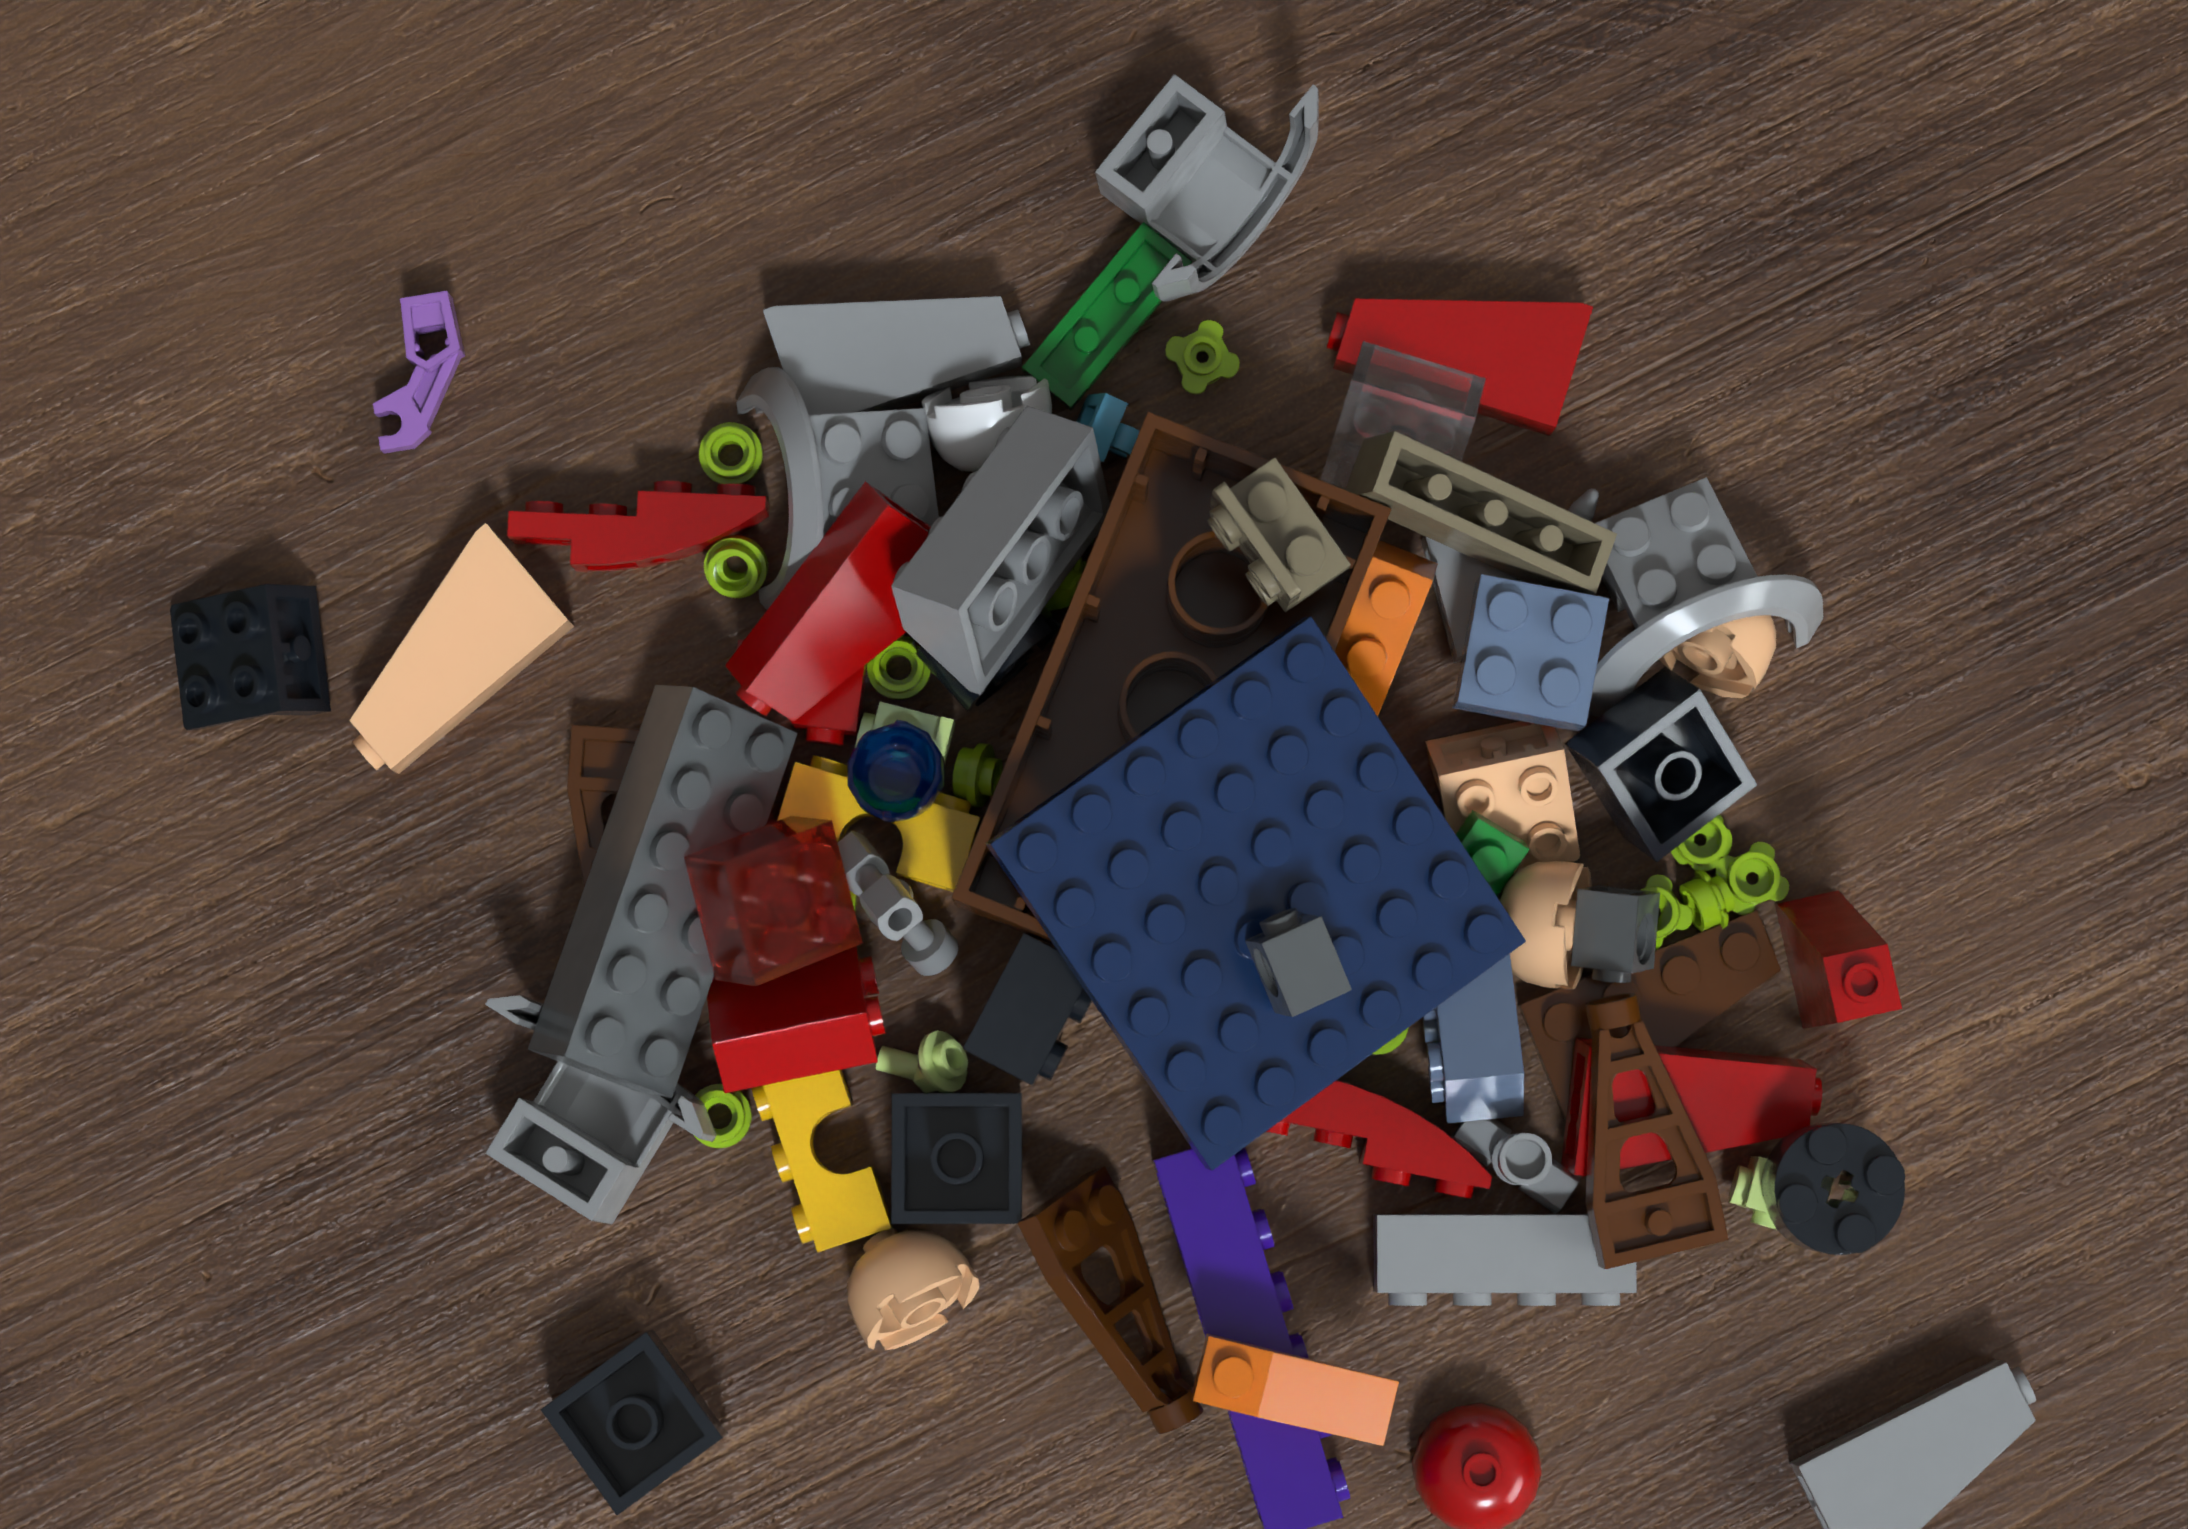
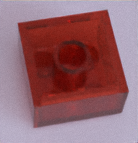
[684,816,863,986]

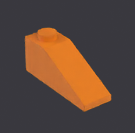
[1191,1333,1399,1446]

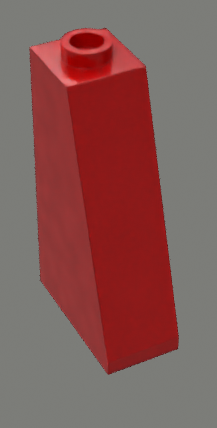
[1326,298,1593,436]
[725,481,931,722]
[1775,890,1902,1029]
[1561,1038,1823,1176]

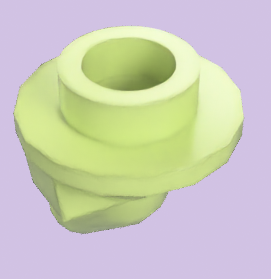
[876,1030,968,1093]

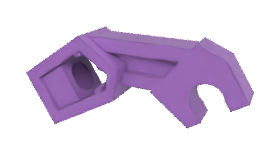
[373,291,465,454]

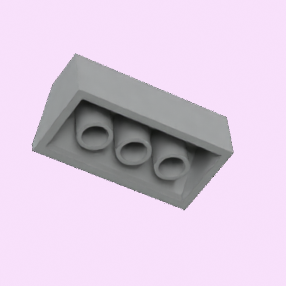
[891,406,1110,695]

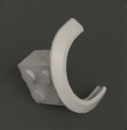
[1095,74,1319,302]
[736,367,939,610]
[1589,477,1823,717]
[485,995,717,1224]

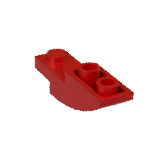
[507,481,770,572]
[1266,1081,1492,1199]

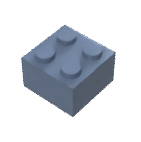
[1452,574,1609,732]
[1422,954,1524,1123]

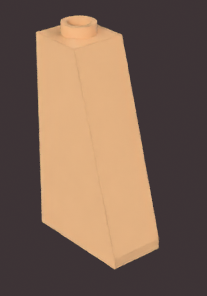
[349,523,574,774]

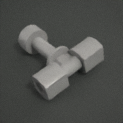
[827,831,958,976]
[1451,1119,1581,1214]

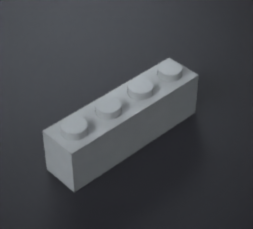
[1373,1214,1637,1306]

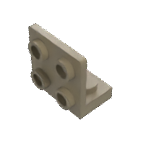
[1207,458,1351,613]

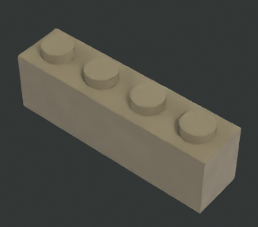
[1345,431,1617,594]

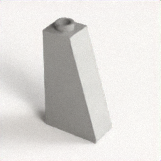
[763,296,1030,415]
[1789,1359,2036,1529]

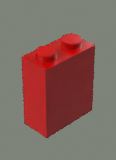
[707,933,886,1093]

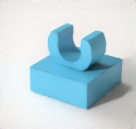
[1076,393,1140,462]

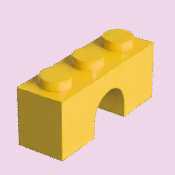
[773,756,981,892]
[751,1070,894,1253]

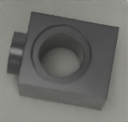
[1571,885,1660,983]
[1245,908,1352,1017]

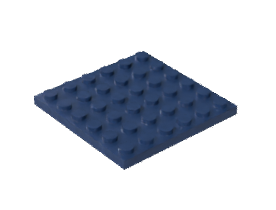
[985,616,1526,1171]

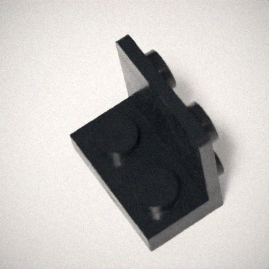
[170,584,331,730]

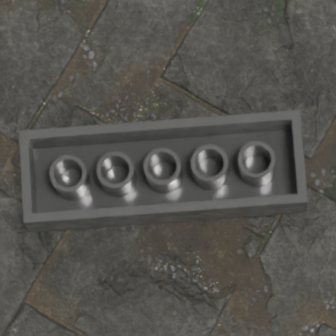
[528,685,797,1098]

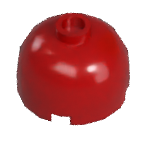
[1412,1403,1542,1529]

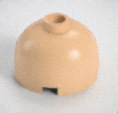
[1659,615,1776,698]
[1499,861,1592,989]
[847,1228,979,1350]

